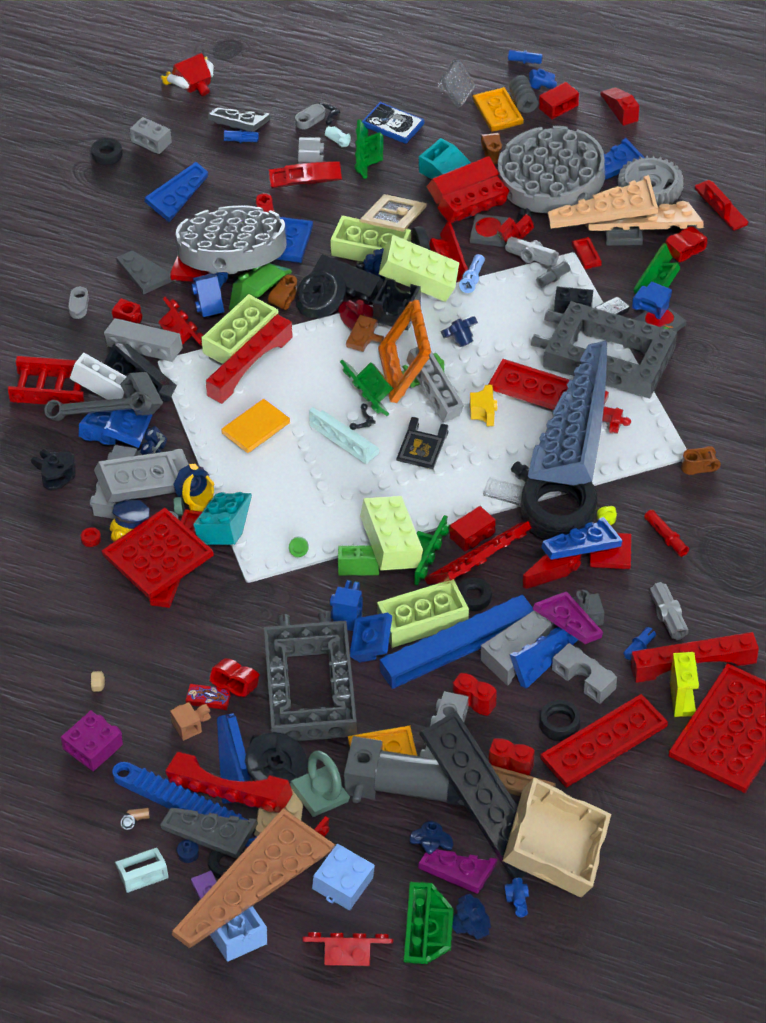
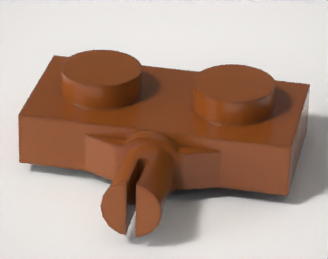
[346,315,384,352]

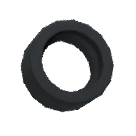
[540,700,580,741]

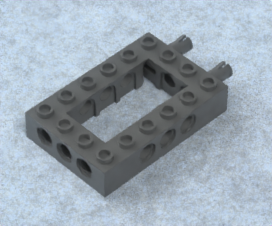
[531,301,677,399]
[264,611,357,741]

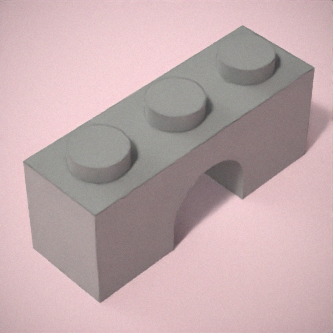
[552,643,617,704]

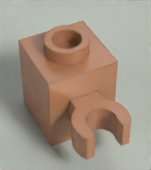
[170,702,211,741]

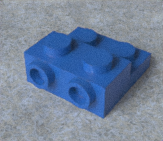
[79,411,118,445]
[350,612,392,663]

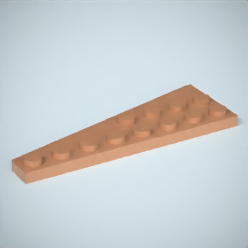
[172,808,335,948]

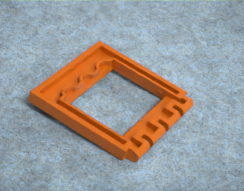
[378,300,431,403]

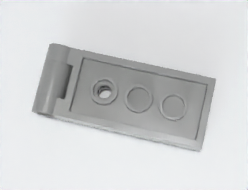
[94,449,189,503]

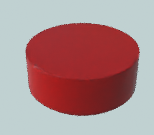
[81,527,101,547]

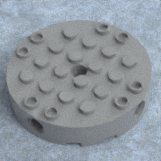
[498,126,605,213]
[176,206,287,274]

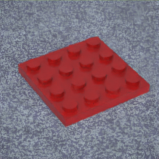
[102,508,214,600]

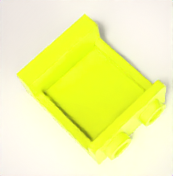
[670,652,699,717]

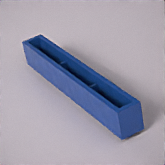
[380,595,534,689]

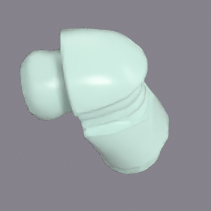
[325,126,351,147]

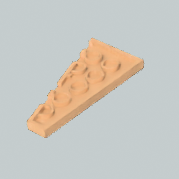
[548,175,658,228]
[585,201,703,231]

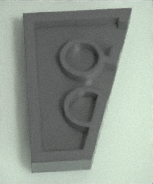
[116,250,175,295]

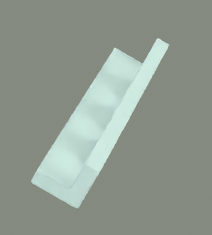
[309,407,379,464]

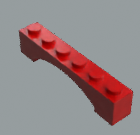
[206,314,293,404]
[631,632,759,683]
[165,752,293,813]

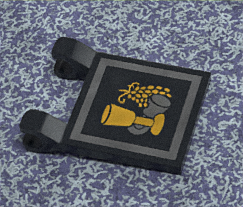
[396,417,449,470]

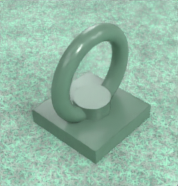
[290,751,350,817]

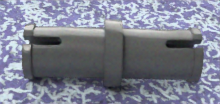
[536,261,570,288]

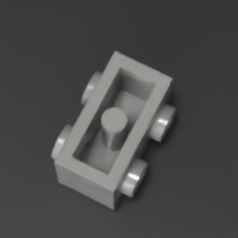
[130,117,172,154]

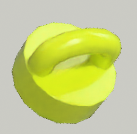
[597,506,617,525]

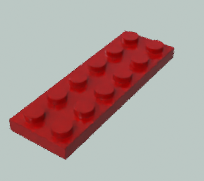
[488,359,609,410]
[540,694,668,788]

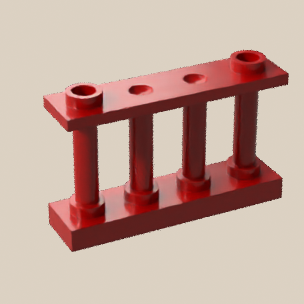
[8,356,85,405]

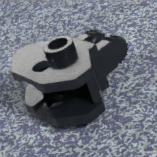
[31,449,76,490]

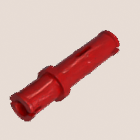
[644,510,689,557]

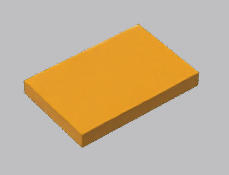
[473,87,524,132]
[221,398,290,453]
[348,726,417,756]

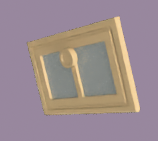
[359,194,427,232]

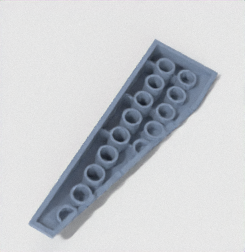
[528,340,607,485]

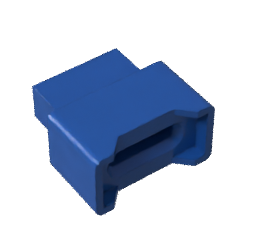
[632,281,672,319]

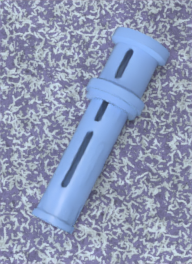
[459,254,485,293]

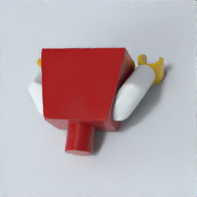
[161,53,214,96]

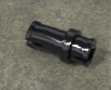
[511,461,529,482]

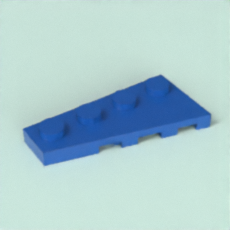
[604,138,645,180]
[145,162,208,222]
[542,517,623,560]
[510,626,578,688]

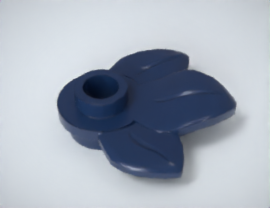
[410,821,453,855]

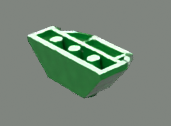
[404,882,453,964]

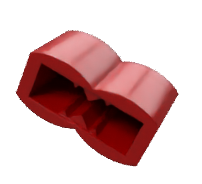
[666,226,708,262]
[209,658,260,697]
[453,673,497,716]
[489,738,535,776]

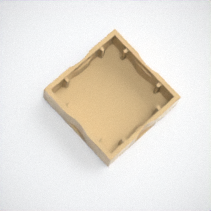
[503,778,611,897]

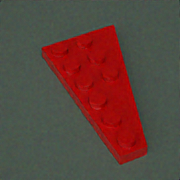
[425,521,532,585]

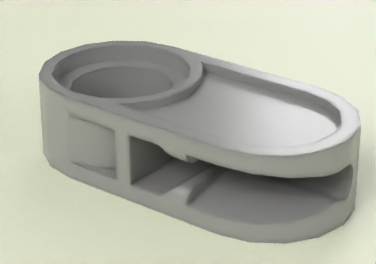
[295,104,325,129]
[69,287,89,319]

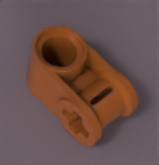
[481,133,502,164]
[268,275,297,310]
[681,446,721,475]

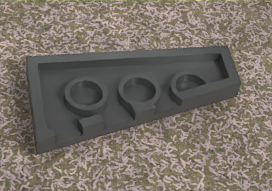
[160,808,258,859]

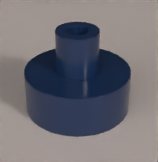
[177,840,199,863]

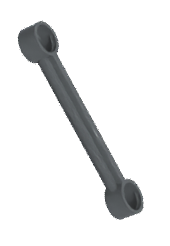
[44,391,152,421]

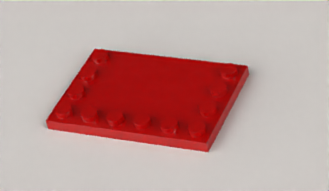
[669,663,766,793]

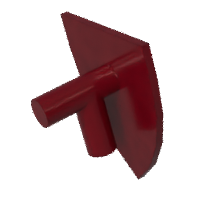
[339,300,373,331]

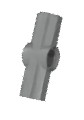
[505,237,559,267]
[649,582,689,640]

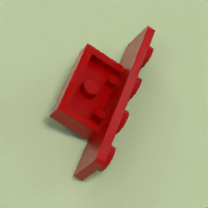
[695,180,748,231]
[429,222,468,282]
[158,296,204,346]
[303,932,393,966]

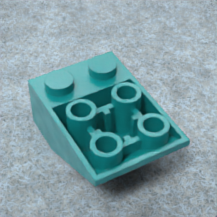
[419,138,471,179]
[193,492,252,545]

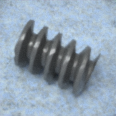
[509,75,538,113]

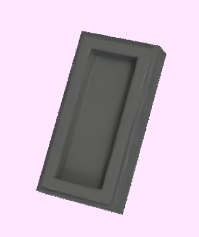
[605,228,643,246]

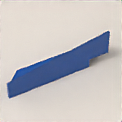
[217,713,251,804]

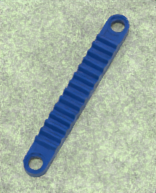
[113,762,257,847]

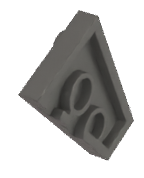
[208,108,270,132]

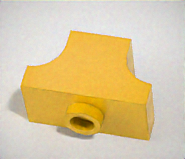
[470,385,497,426]

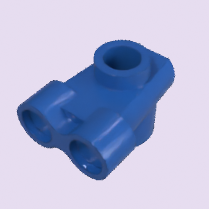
[529,69,557,89]
[505,878,529,917]

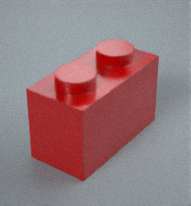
[539,82,579,119]
[450,506,496,552]

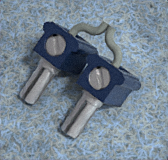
[137,426,167,456]

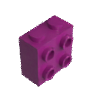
[61,710,123,771]

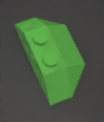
[229,263,292,311]

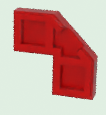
[497,214,535,242]

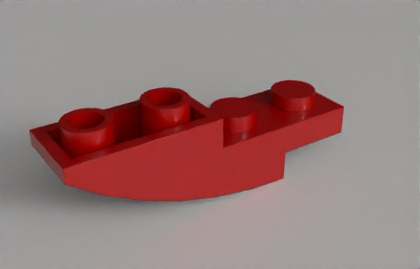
[269,162,342,188]

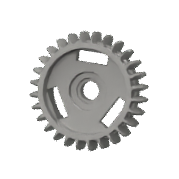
[618,156,684,206]

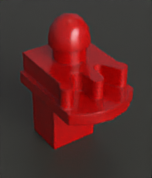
[602,406,631,434]

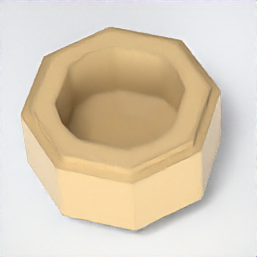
[91,671,105,691]

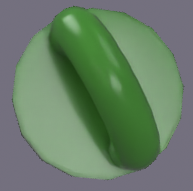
[289,537,309,557]

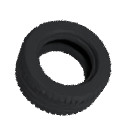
[520,478,598,540]

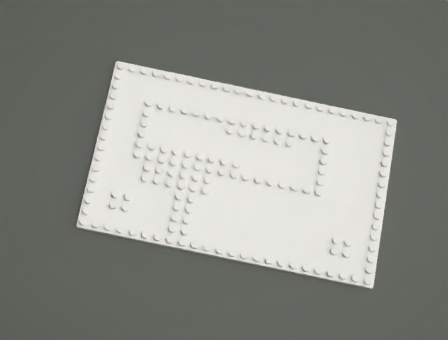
[158,253,687,583]

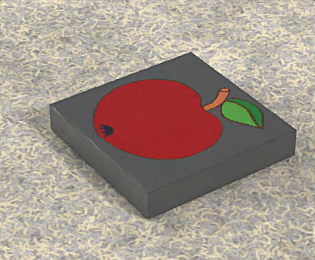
[470,214,508,247]
[634,308,687,332]

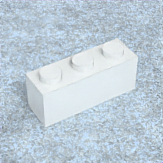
[70,353,127,400]

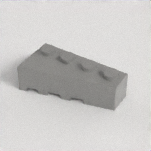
[481,610,557,686]

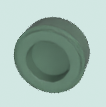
[174,497,185,517]

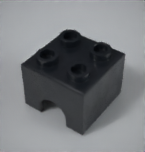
[373,278,421,331]

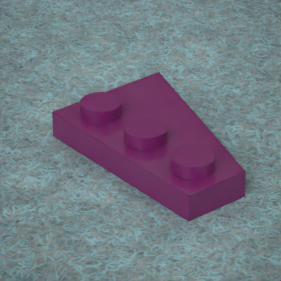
[533,591,603,644]
[418,849,497,894]

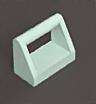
[115,848,168,893]

